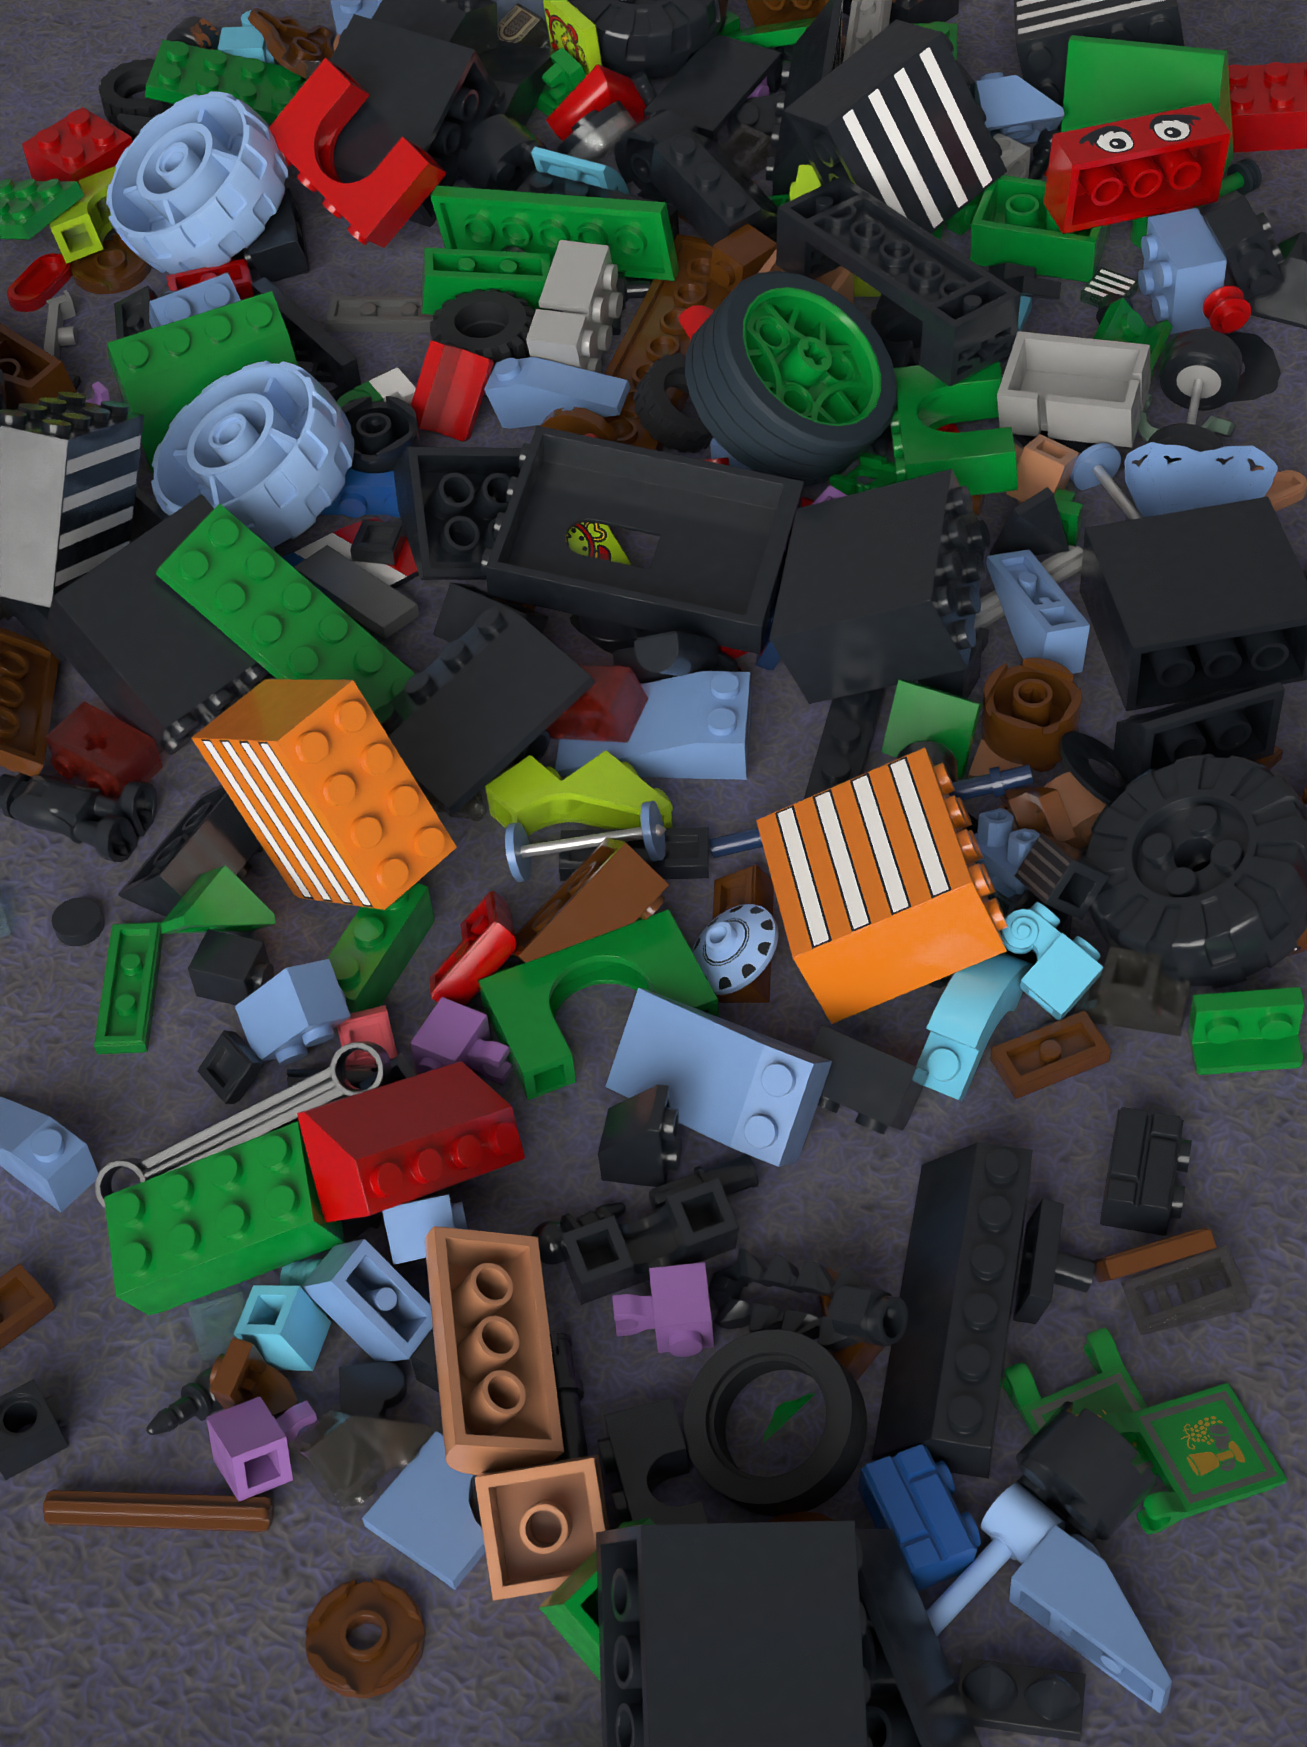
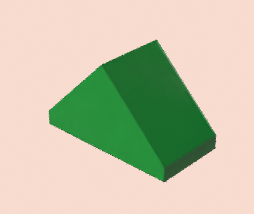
[161,865,276,934]

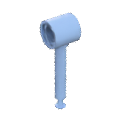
[926,1483,1066,1636]

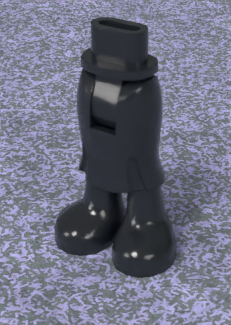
[0,773,157,862]

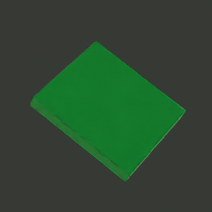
[881,679,982,778]

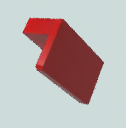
[411,340,493,442]

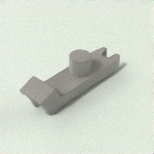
[44,290,78,360]

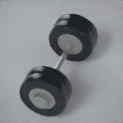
[1142,329,1243,465]

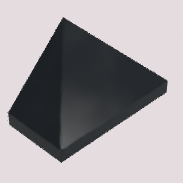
[989,487,1070,556]

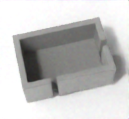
[526,240,623,373]
[997,331,1151,448]

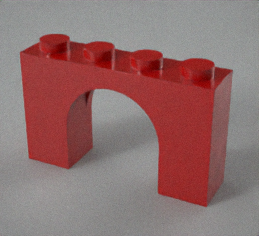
[269,58,447,248]

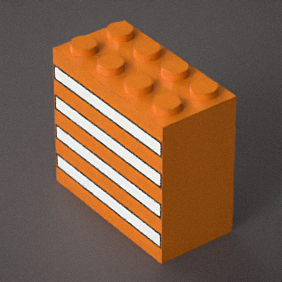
[191,679,457,910]
[756,748,1008,1024]

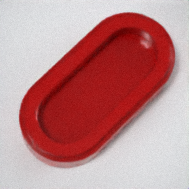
[7,253,72,312]

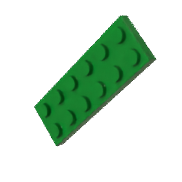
[430,186,680,281]
[156,503,416,712]

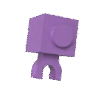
[410,997,513,1085]
[612,1262,714,1357]
[206,1397,321,1502]

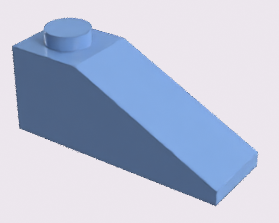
[484,357,630,429]
[986,549,1090,674]
[0,1096,99,1212]
[1009,1525,1172,1713]

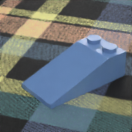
[555,671,752,780]
[605,988,832,1167]

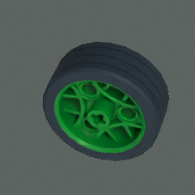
[685,271,897,486]

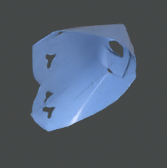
[1124,442,1278,518]

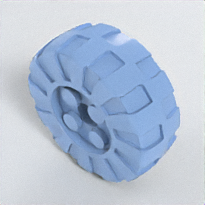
[106,91,288,274]
[151,361,354,550]

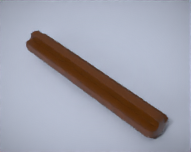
[43,1489,273,1532]

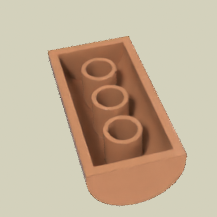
[424,1226,564,1475]

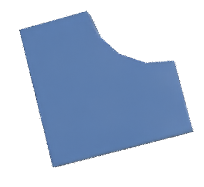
[362,1431,486,1589]

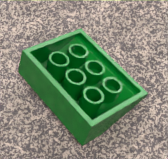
[1061,35,1234,174]
[107,291,298,477]

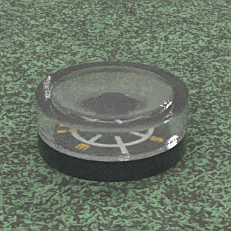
[557,100,636,164]

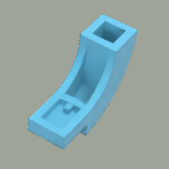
[916,953,1034,1102]

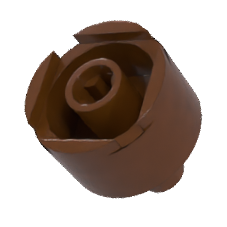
[981,658,1082,772]

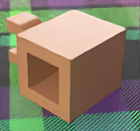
[1006,434,1080,504]

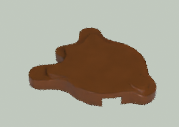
[248,8,334,80]

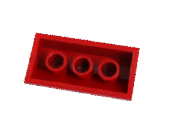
[297,1061,525,1222]

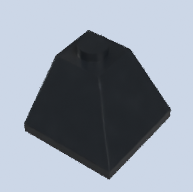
[1247,231,1307,329]

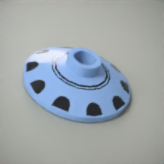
[692,904,779,995]

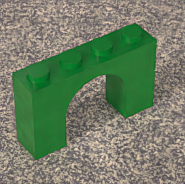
[890,361,1018,496]
[478,909,719,1100]

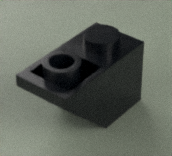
[598,1084,682,1187]

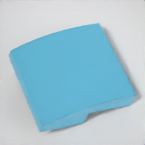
[531,147,630,195]

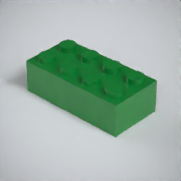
[104,1121,345,1315]

